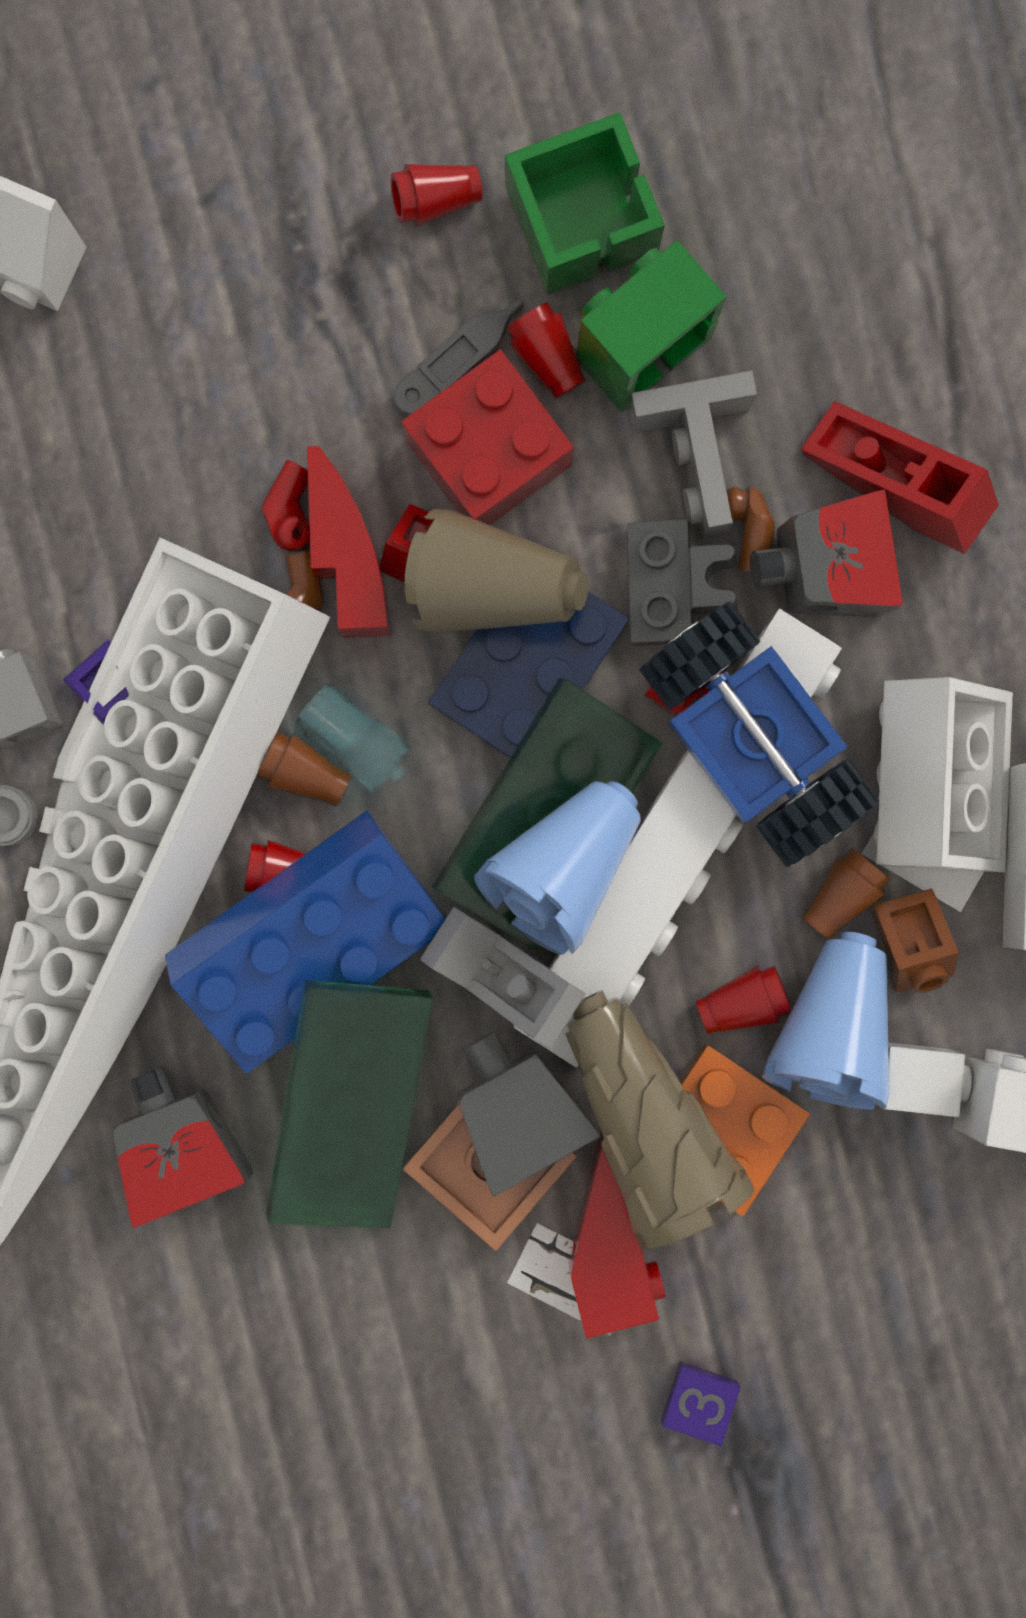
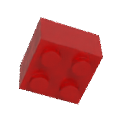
[401,349,574,525]

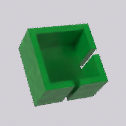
[505,112,665,295]
[576,239,727,412]

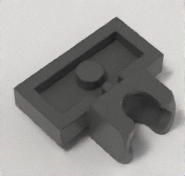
[627,519,738,646]

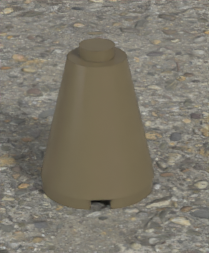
[405,508,589,633]

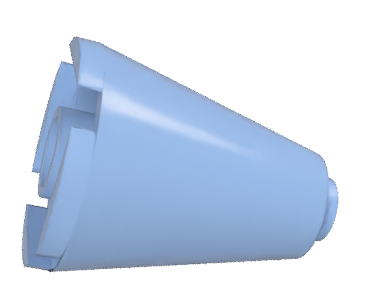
[474,781,641,955]
[762,932,889,1110]

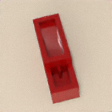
[307,446,391,638]

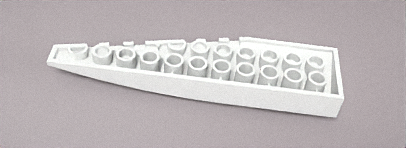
[0,538,330,1245]

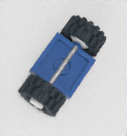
[639,601,879,867]

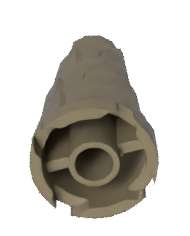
[565,990,754,1249]

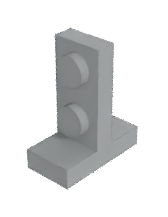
[628,371,757,540]
[420,907,586,1049]

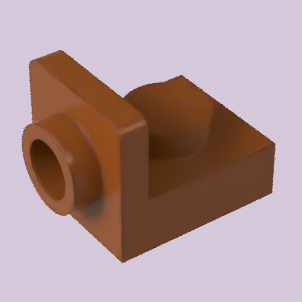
[872,888,959,993]

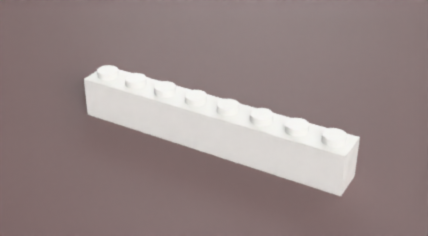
[513,608,842,1068]

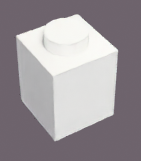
[876,1042,972,1117]

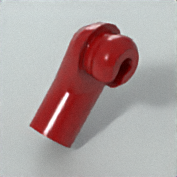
[262,459,310,551]

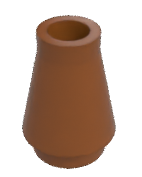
[257,731,352,807]
[802,847,891,940]

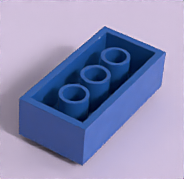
[165,810,446,1074]

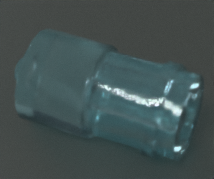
[295,683,412,793]

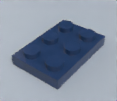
[428,591,630,771]

